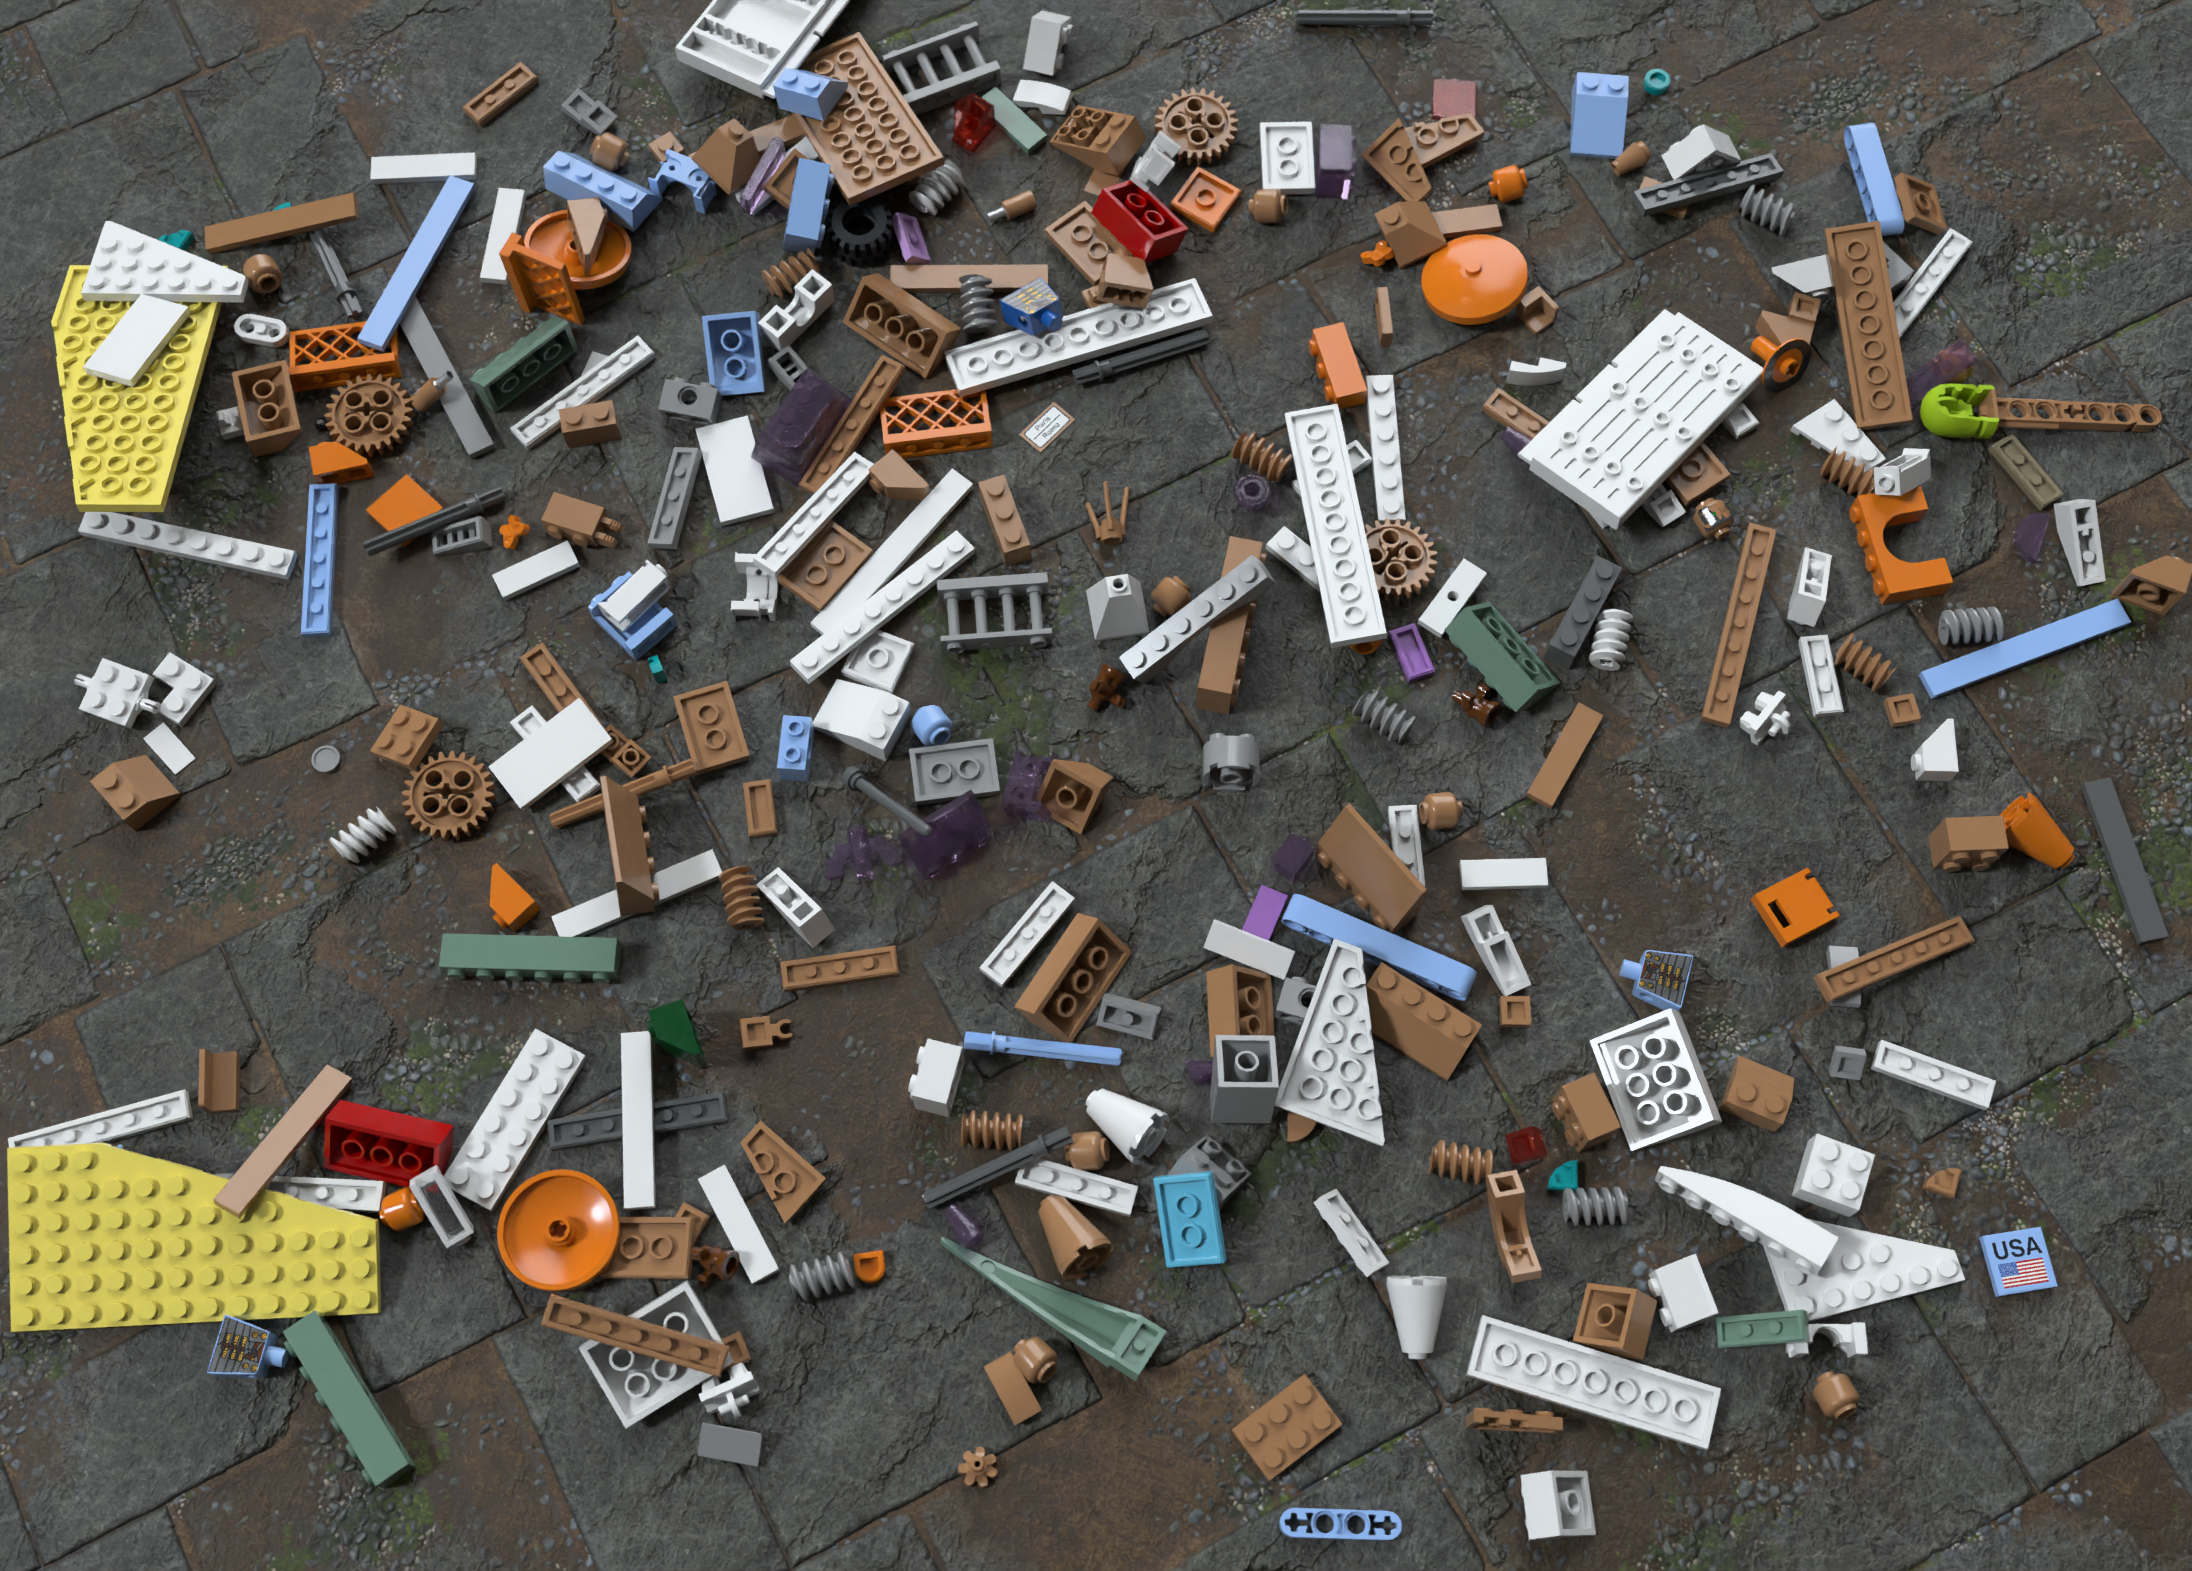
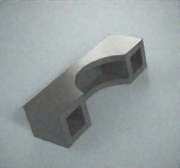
[1544,556,1622,670]

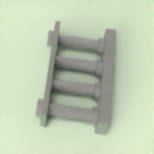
[882,21,1001,115]
[937,572,1052,654]

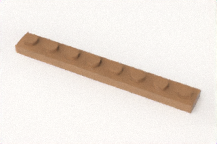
[1700,523,1776,728]

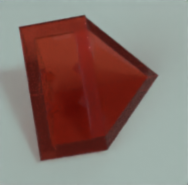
[952,93,996,153]

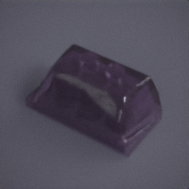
[751,368,853,487]

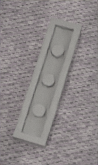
[648,447,702,549]

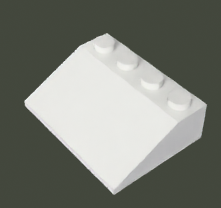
[1590,1008,1722,1151]
[579,1280,734,1428]

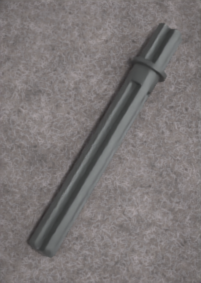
[1296,7,1433,28]
[308,228,363,320]
[1072,329,1210,386]
[363,486,506,556]
[922,1126,1074,1209]

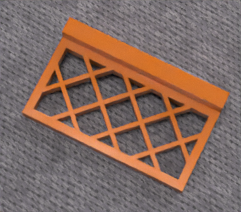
[499,232,585,325]
[288,321,402,392]
[880,389,993,458]

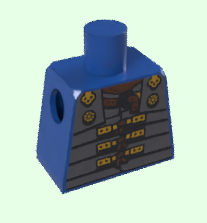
[1000,278,1063,336]

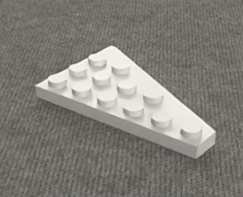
[81,221,249,302]
[1275,939,1385,1147]
[1763,1219,1965,1322]

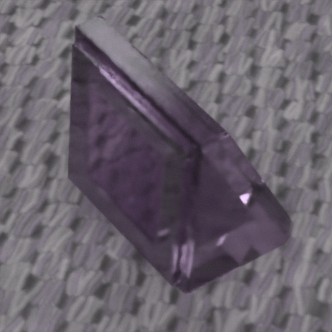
[1183,1060,1213,1086]

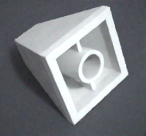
[1086,574,1150,642]

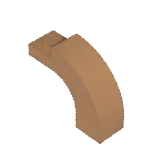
[1487,1170,1542,1283]

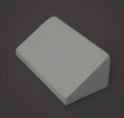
[1096,993,1161,1040]
[698,1423,765,1467]

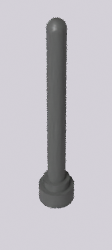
[841,766,932,837]

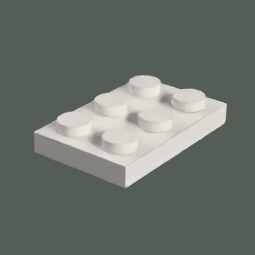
[1260,122,1315,194]

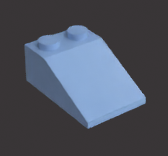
[1570,72,1629,159]
[702,311,765,396]

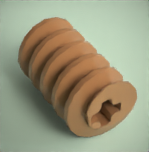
[761,248,820,299]
[1231,431,1293,483]
[1819,446,1875,496]
[1834,633,1898,693]
[719,866,765,930]
[961,1110,1023,1152]
[1428,1139,1493,1187]

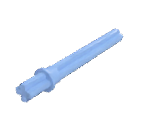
[964,1031,1122,1066]

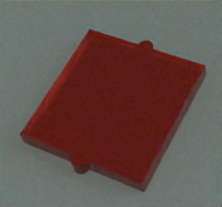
[1432,78,1476,120]

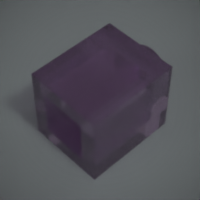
[1270,833,1315,883]

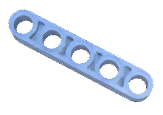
[1844,123,1904,237]

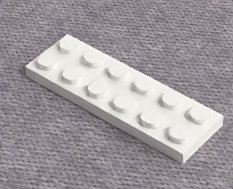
[444,1029,587,1212]

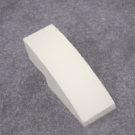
[1461,905,1531,996]

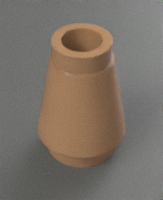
[1610,141,1651,176]

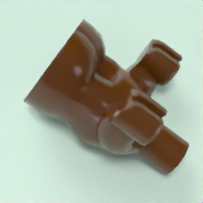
[1087,663,1127,712]
[1452,683,1501,728]
[690,1245,740,1287]

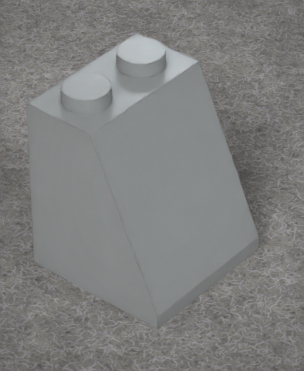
[1210,1035,1279,1123]

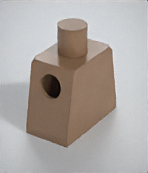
[1097,248,1153,309]

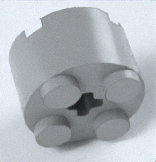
[1203,733,1260,792]

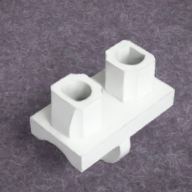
[1740,691,1791,746]
[699,1363,760,1418]

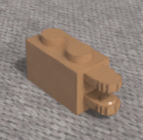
[541,492,624,548]

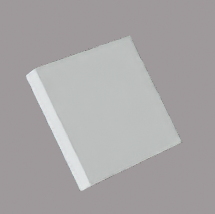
[841,630,915,695]

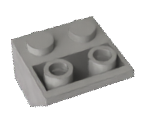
[1167,1135,1252,1210]

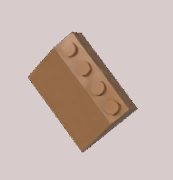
[600,776,660,916]
[1316,803,1427,934]

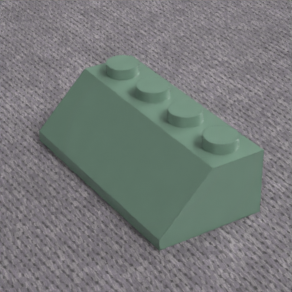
[469,316,578,413]
[1444,602,1561,712]

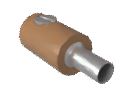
[986,190,1037,222]
[410,371,454,412]

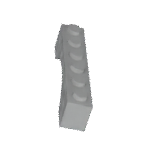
[1119,555,1276,684]

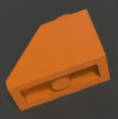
[309,441,375,484]
[490,863,541,933]

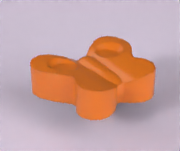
[1360,240,1394,267]
[499,515,530,550]

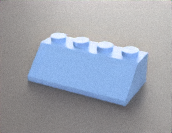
[543,151,662,232]

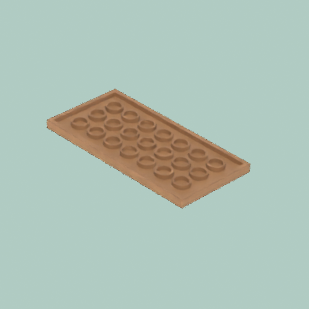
[791,32,945,206]

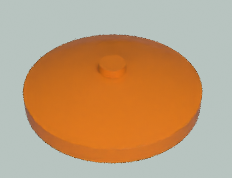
[524,210,631,289]
[1421,234,1528,325]
[497,1169,621,1292]

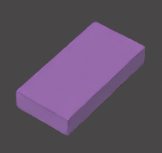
[1388,623,1435,683]
[1242,885,1288,941]

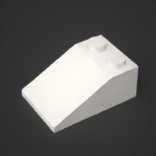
[813,679,912,761]

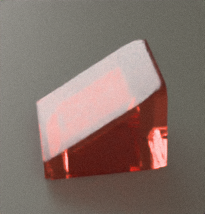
[1505,1126,1547,1164]

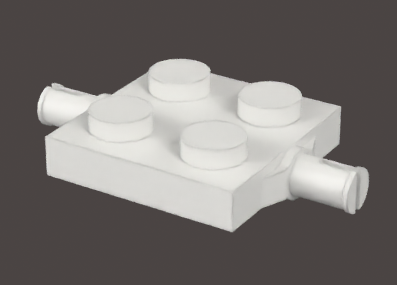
[74,658,161,729]

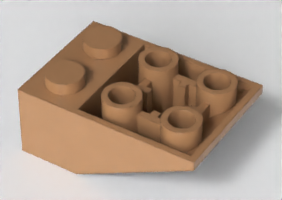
[1050,105,1146,176]

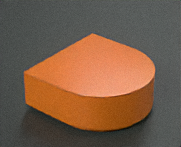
[853,1250,886,1284]

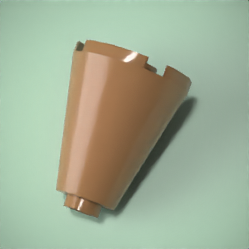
[1038,1195,1114,1281]

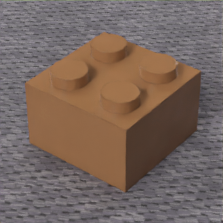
[1928,816,2009,872]
[1551,1073,1621,1153]

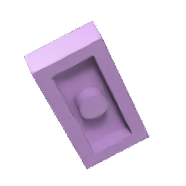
[892,212,931,265]

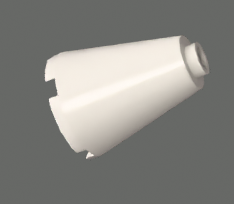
[1086,1089,1170,1165]
[1386,1276,1447,1359]

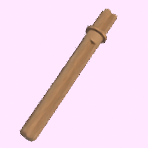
[549,758,697,829]

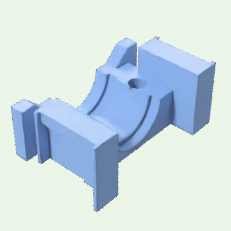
[648,149,718,214]

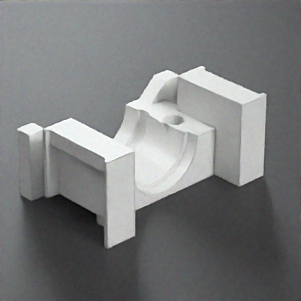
[1130,131,1180,192]
[731,552,779,622]
[1785,1323,1868,1358]

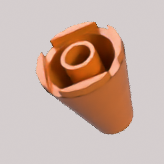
[2000,792,2074,869]

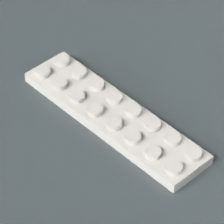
[1466,1315,1721,1450]

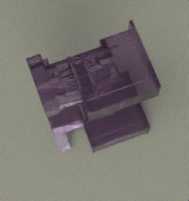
[1001,750,1061,823]

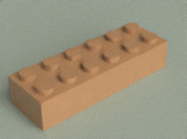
[1196,536,1266,715]

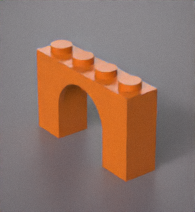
[1849,485,1953,605]

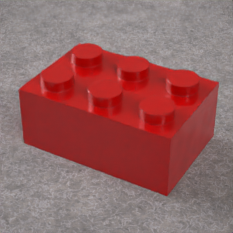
[1091,180,1188,263]

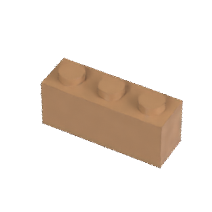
[978,475,1031,567]

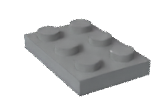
[909,738,1000,805]

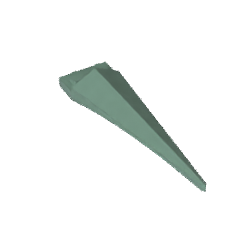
[940,1238,1167,1381]

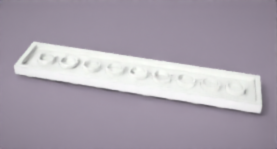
[944,278,1213,397]
[1285,404,1387,648]

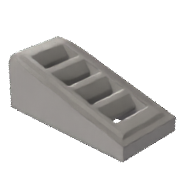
[767,345,823,402]
[432,516,492,556]

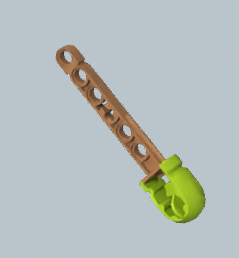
[1920,383,2162,439]

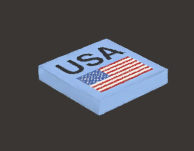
[1979,1227,2057,1297]

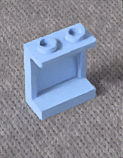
[588,572,677,661]

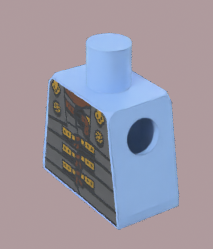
[1619,950,1693,1011]
[207,1315,289,1378]

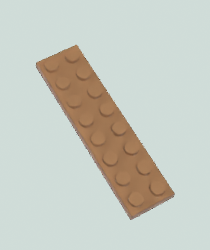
[1824,221,1913,430]

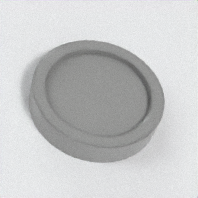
[311,745,341,774]

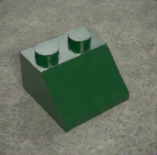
[646,999,708,1069]

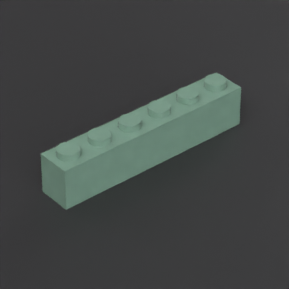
[439,933,622,983]
[283,1310,416,1489]

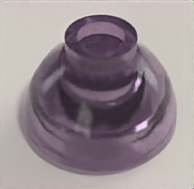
[1233,474,1271,511]

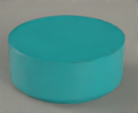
[1643,69,1670,96]

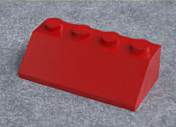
[323,1100,454,1194]

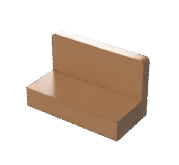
[198,1049,240,1114]

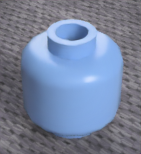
[911,705,953,746]

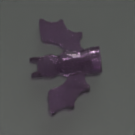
[824,824,904,884]

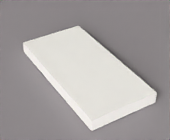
[83,294,191,387]
[695,415,775,526]
[489,698,614,811]

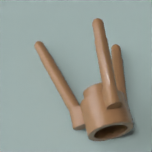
[1086,481,1130,545]

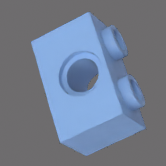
[777,715,815,782]

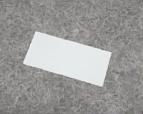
[143,723,196,775]

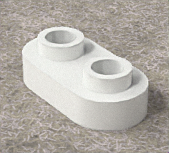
[234,314,289,347]

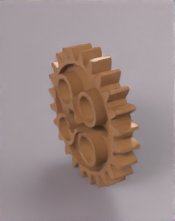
[1154,87,1238,165]
[325,374,415,457]
[1364,518,1437,601]
[402,750,497,841]

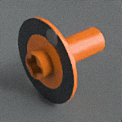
[1751,336,1811,392]

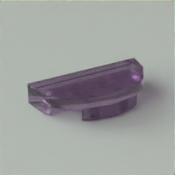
[2013,513,2051,564]

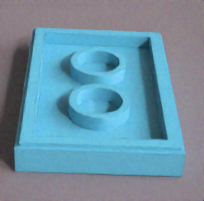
[1153,1171,1227,1268]

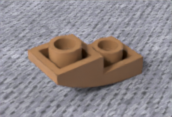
[600,723,652,778]
[984,1351,1042,1425]

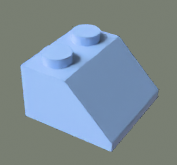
[773,68,848,121]

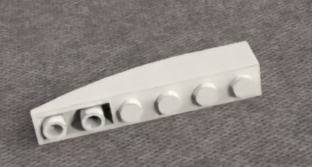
[1655,1166,1838,1276]

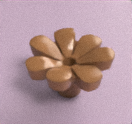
[958,1447,998,1488]

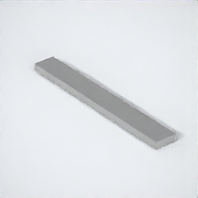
[382,289,495,459]

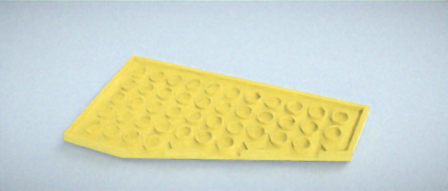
[51,265,228,512]
[7,1143,381,1332]

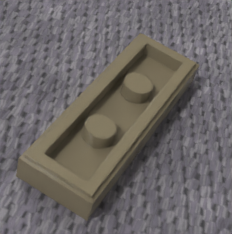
[1989,433,2064,511]

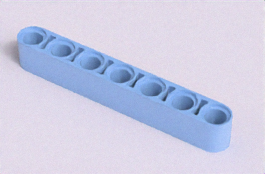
[1281,894,1477,1001]

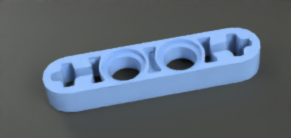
[1279,1508,1402,1541]

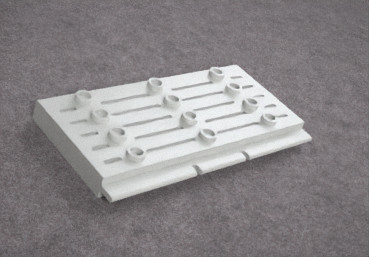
[675,0,850,99]
[1518,309,1763,530]

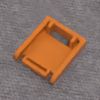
[1750,868,1840,948]

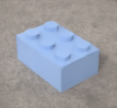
[782,158,834,255]

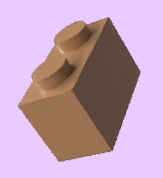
[559,400,622,448]

